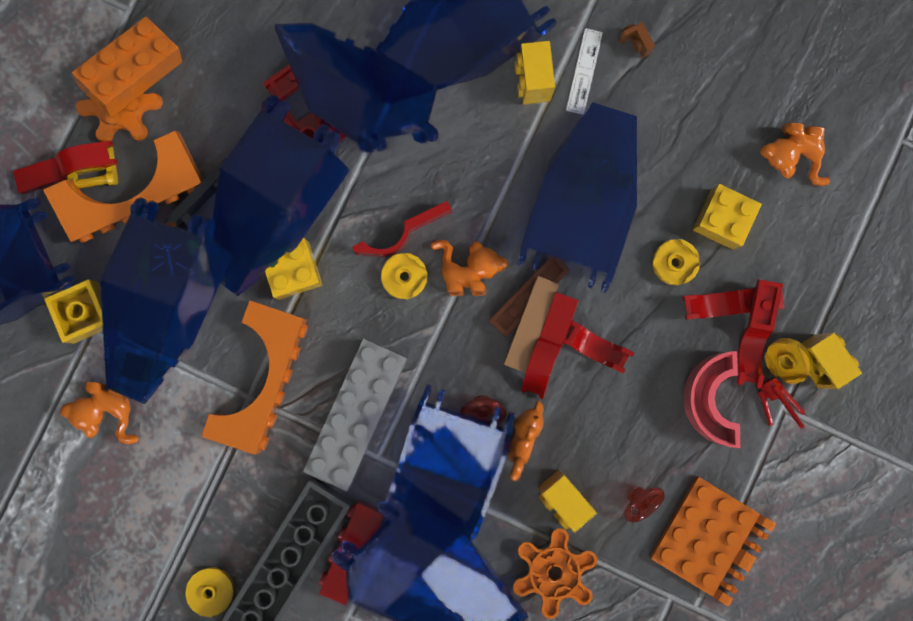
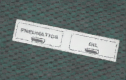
[566,28,603,115]

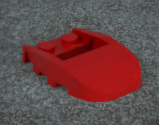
[263,51,356,150]

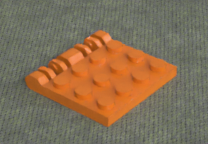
[649,476,776,607]

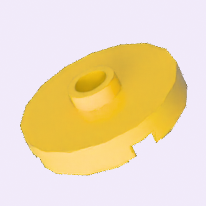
[652,239,700,286]
[381,253,428,300]
[765,338,814,384]
[185,567,235,617]

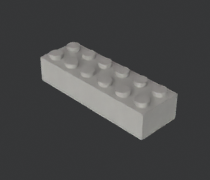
[303,339,408,491]

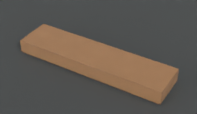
[503,276,560,373]

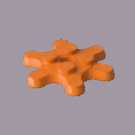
[76,93,163,142]
[513,528,597,619]

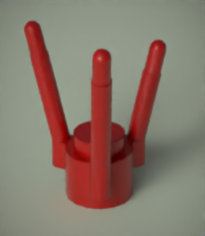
[757,377,805,429]

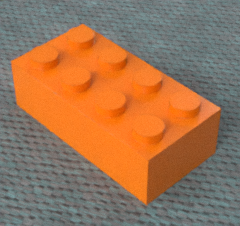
[71,16,182,118]

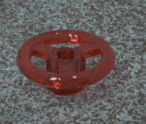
[459,395,507,428]
[624,487,665,523]

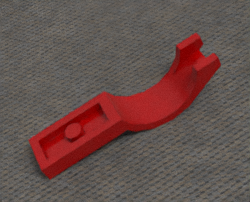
[13,141,118,194]
[352,201,452,257]
[737,279,783,389]
[682,288,785,320]
[521,292,579,400]
[542,320,634,374]

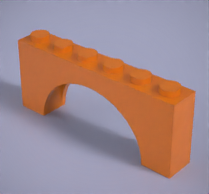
[43,131,204,244]
[201,300,308,455]

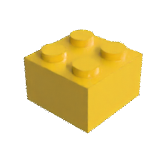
[514,41,555,105]
[692,184,762,250]
[259,238,323,300]
[44,280,118,344]
[801,332,862,389]
[538,470,597,533]

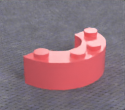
[683,351,741,448]

